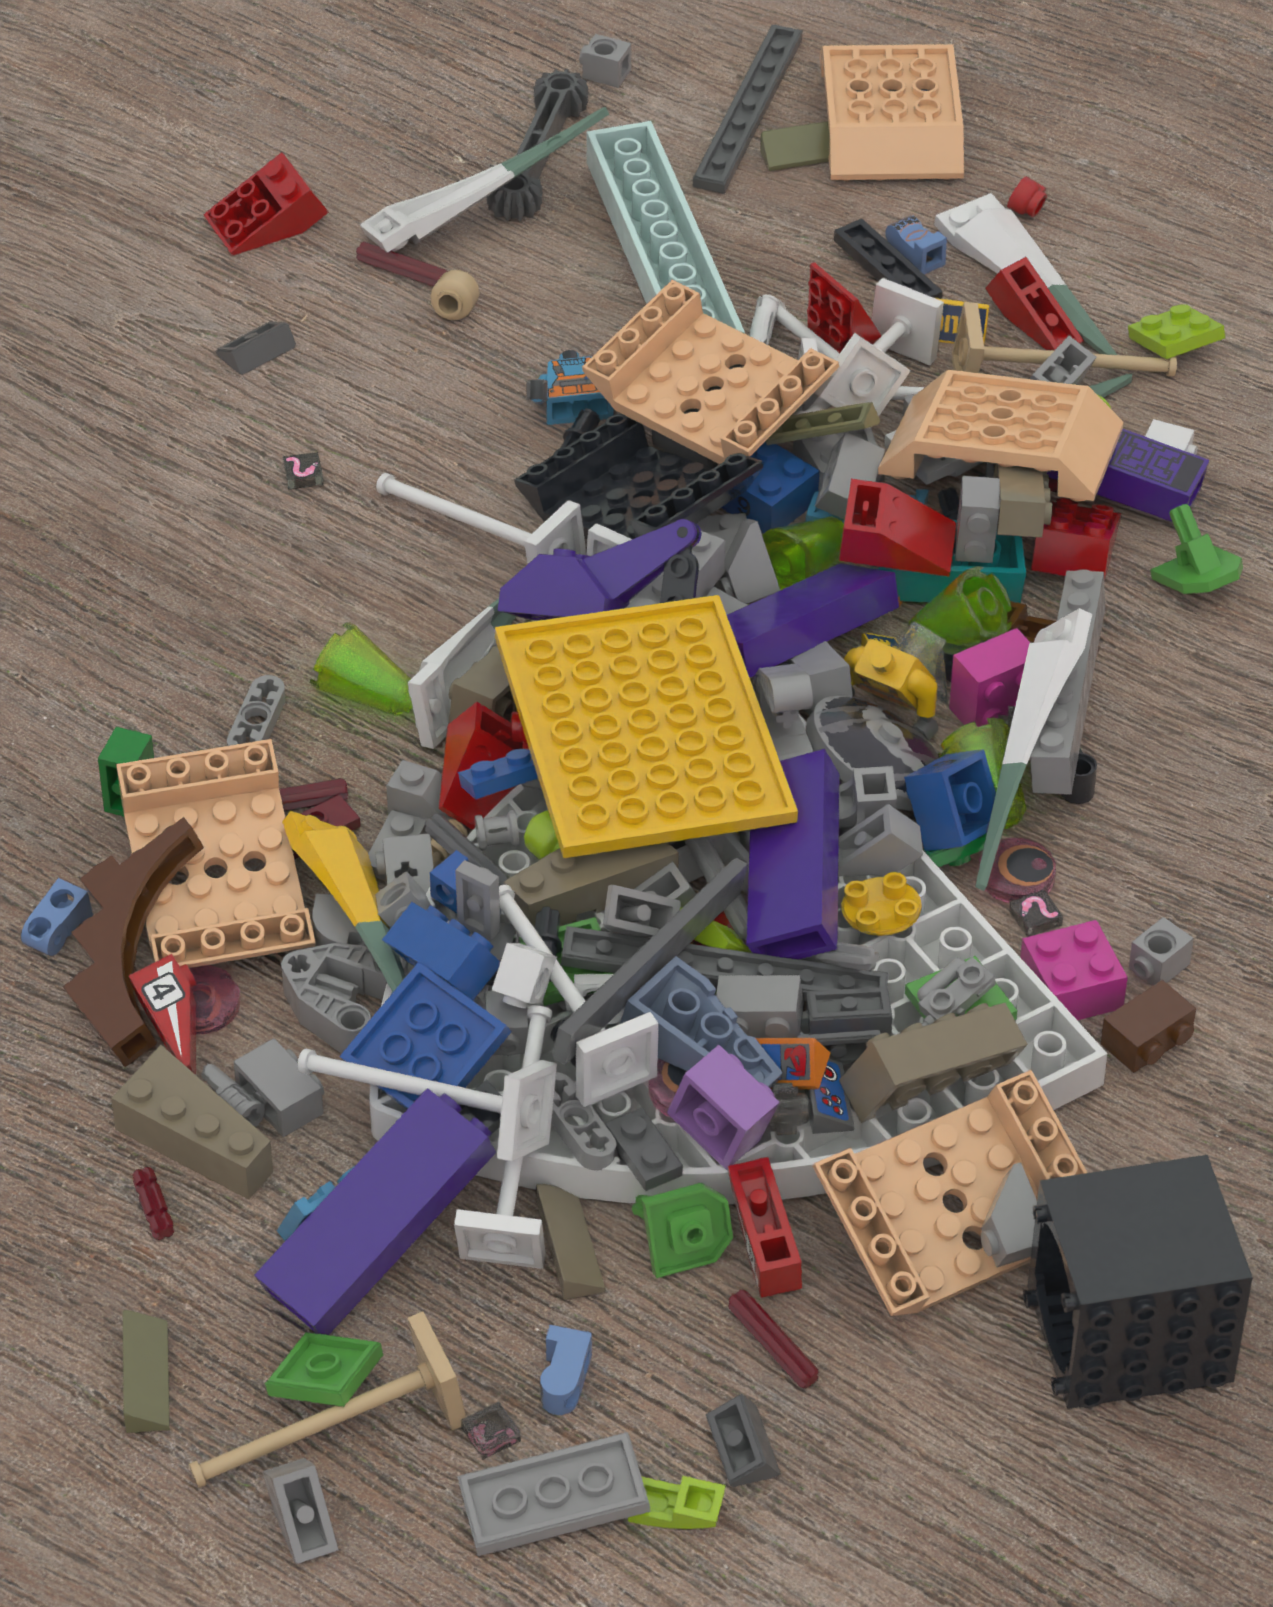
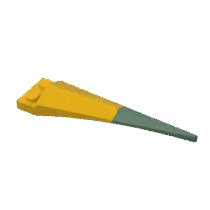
[282,811,406,992]

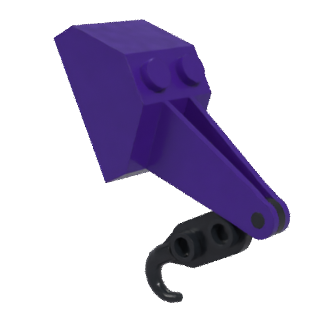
[498,519,702,621]

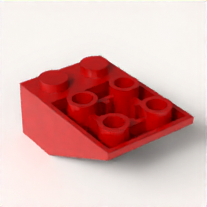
[203,152,329,256]
[807,262,882,353]
[839,478,957,577]
[1031,498,1121,580]
[439,702,523,830]

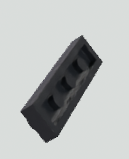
[834,218,943,299]

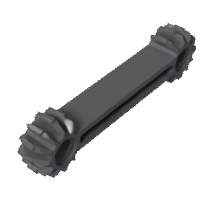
[486,69,588,222]

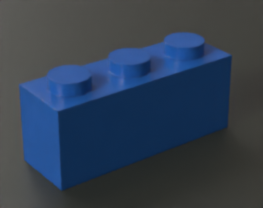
[382,902,501,1001]

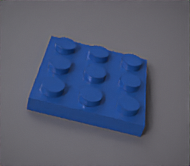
[339,962,512,1109]

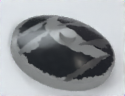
[806,695,941,811]

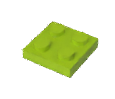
[1128,304,1225,359]

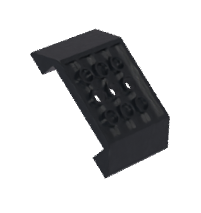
[514,414,764,540]

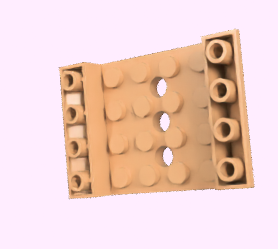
[819,44,964,181]
[582,280,839,464]
[878,370,1123,501]
[116,739,316,968]
[812,1070,1088,1316]

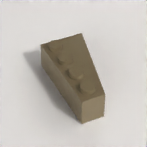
[993,463,1052,537]
[448,619,533,724]
[503,842,679,928]
[839,1002,1028,1123]
[111,1045,273,1199]

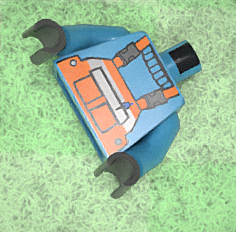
[526,350,614,425]

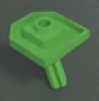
[1150,504,1243,594]
[632,1182,733,1278]

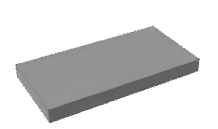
[457,1432,650,1556]

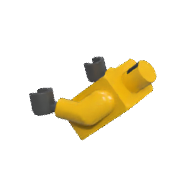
[844,639,939,741]

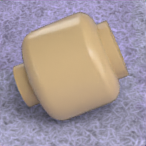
[430,270,480,320]

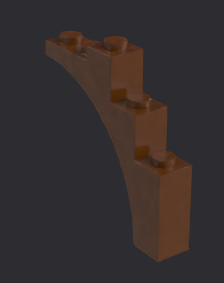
[63,817,204,1067]

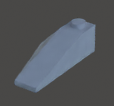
[620,956,783,1088]

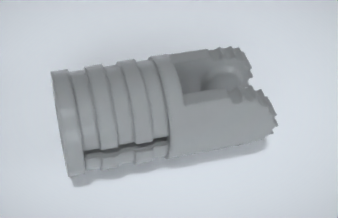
[201,1063,265,1128]

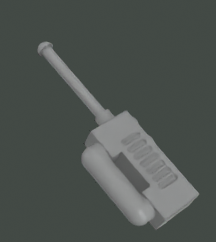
[917,957,996,1026]

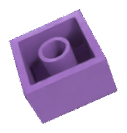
[667,1045,780,1170]

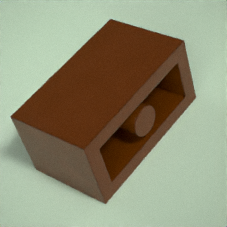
[1100,980,1196,1073]

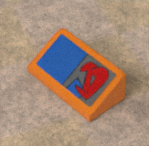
[756,1038,830,1089]

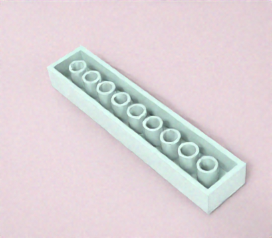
[587,121,745,334]

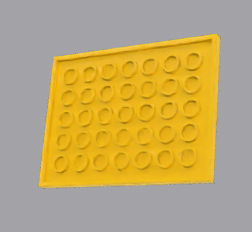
[495,595,798,858]

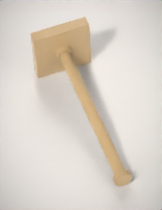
[951,302,1177,376]
[189,1311,468,1488]

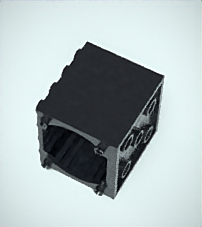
[1023,1154,1253,1409]

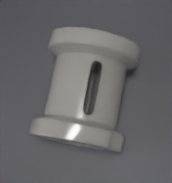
[475,810,519,851]

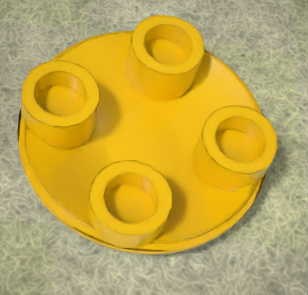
[841,872,922,936]

